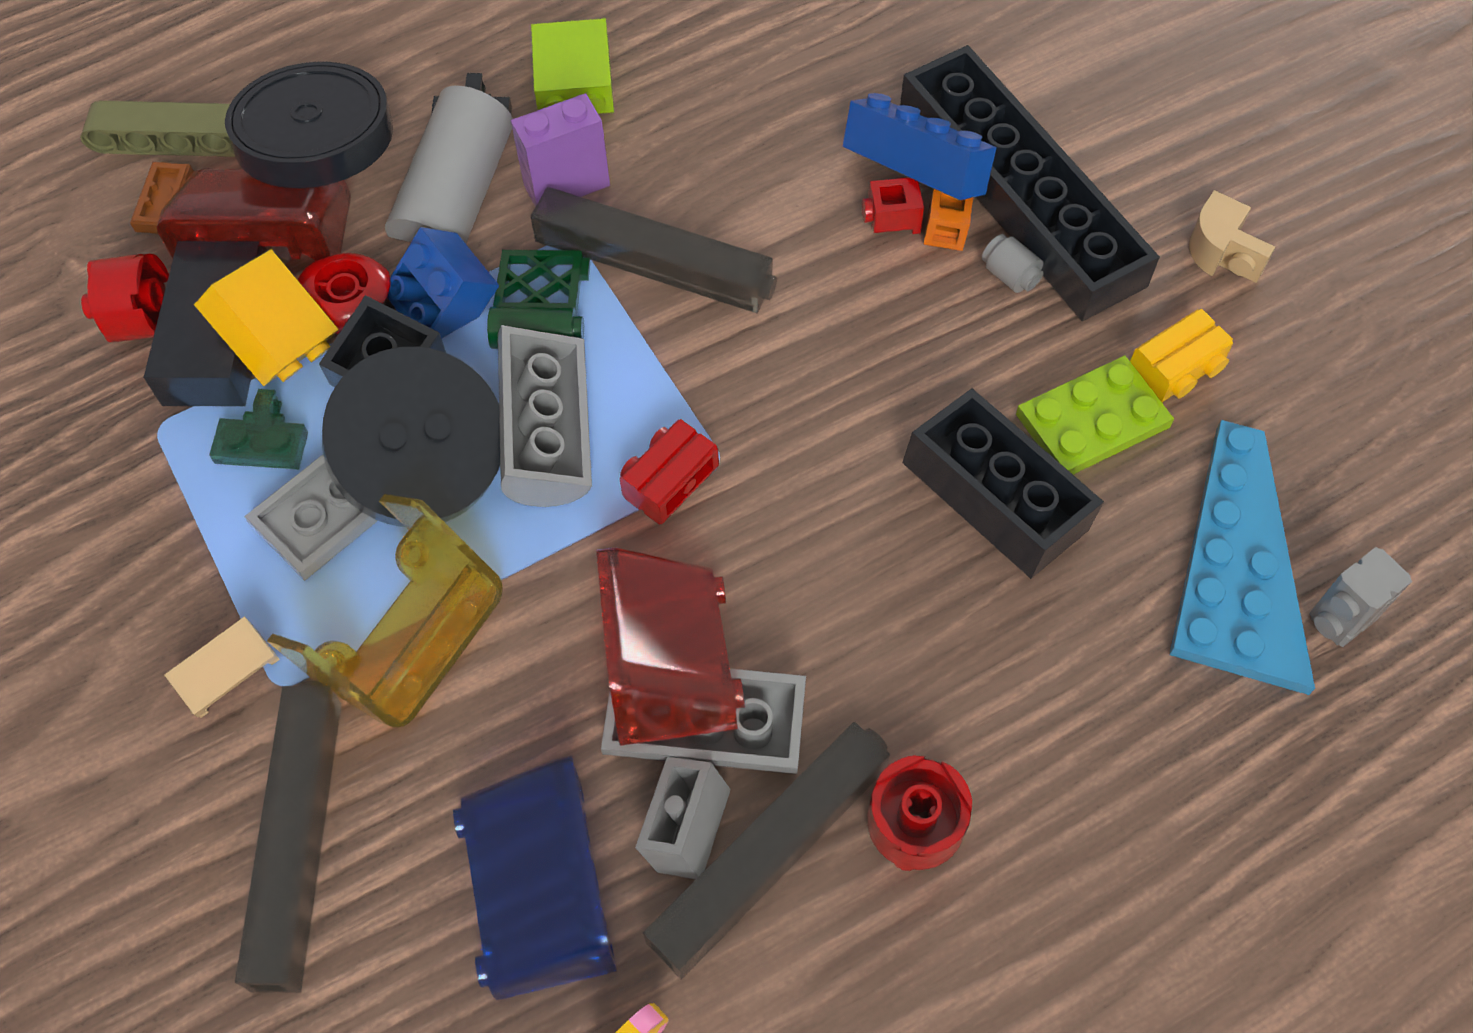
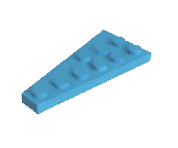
[1169,420,1315,695]

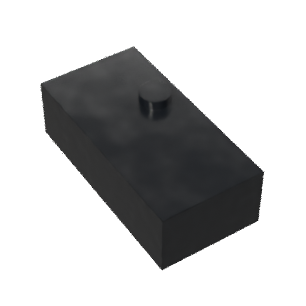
[143,241,264,406]
[902,388,1104,579]

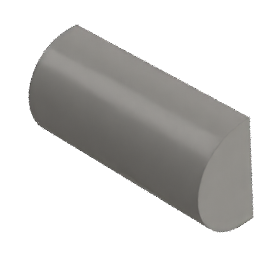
[385,86,513,244]
[498,325,592,507]
[601,658,806,774]

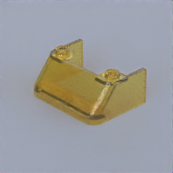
[267,494,503,727]

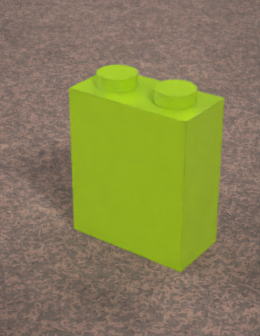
[531,18,614,114]

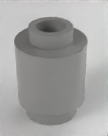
[982,234,1043,293]

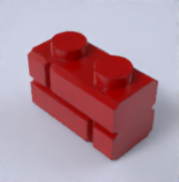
[620,419,719,525]

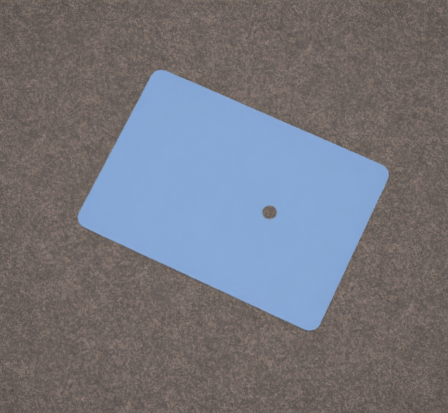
[157,239,720,687]

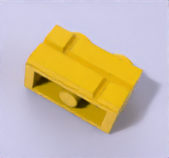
[1130,308,1233,402]

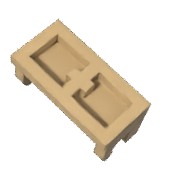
[164,616,280,718]

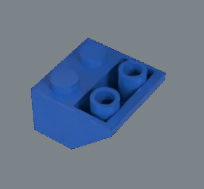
[387,227,500,339]

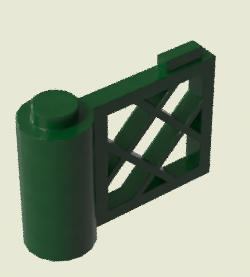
[487,250,591,349]

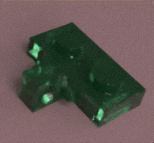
[209,389,308,470]

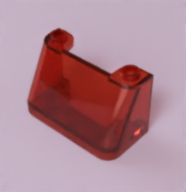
[156,168,351,261]
[596,547,745,746]

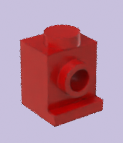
[862,177,924,234]

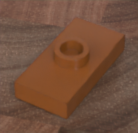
[130,162,195,235]

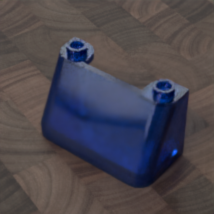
[453,755,617,1000]

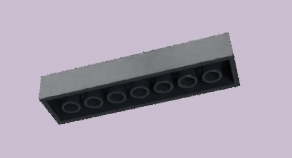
[900,45,1160,322]

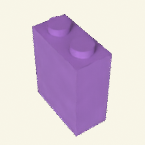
[511,93,610,213]

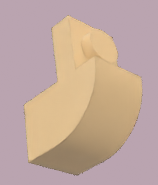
[1189,190,1275,283]

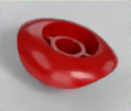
[298,253,391,334]

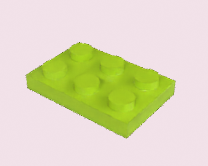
[1016,355,1174,475]

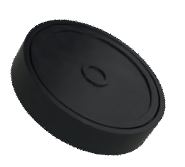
[225,62,393,188]
[322,347,500,528]

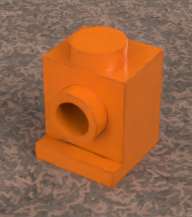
[923,188,973,251]

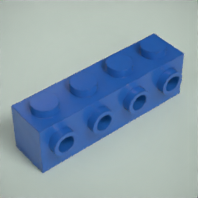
[842,93,997,200]

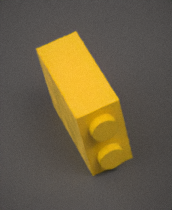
[194,249,339,386]

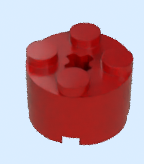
[81,253,169,342]
[867,755,972,871]

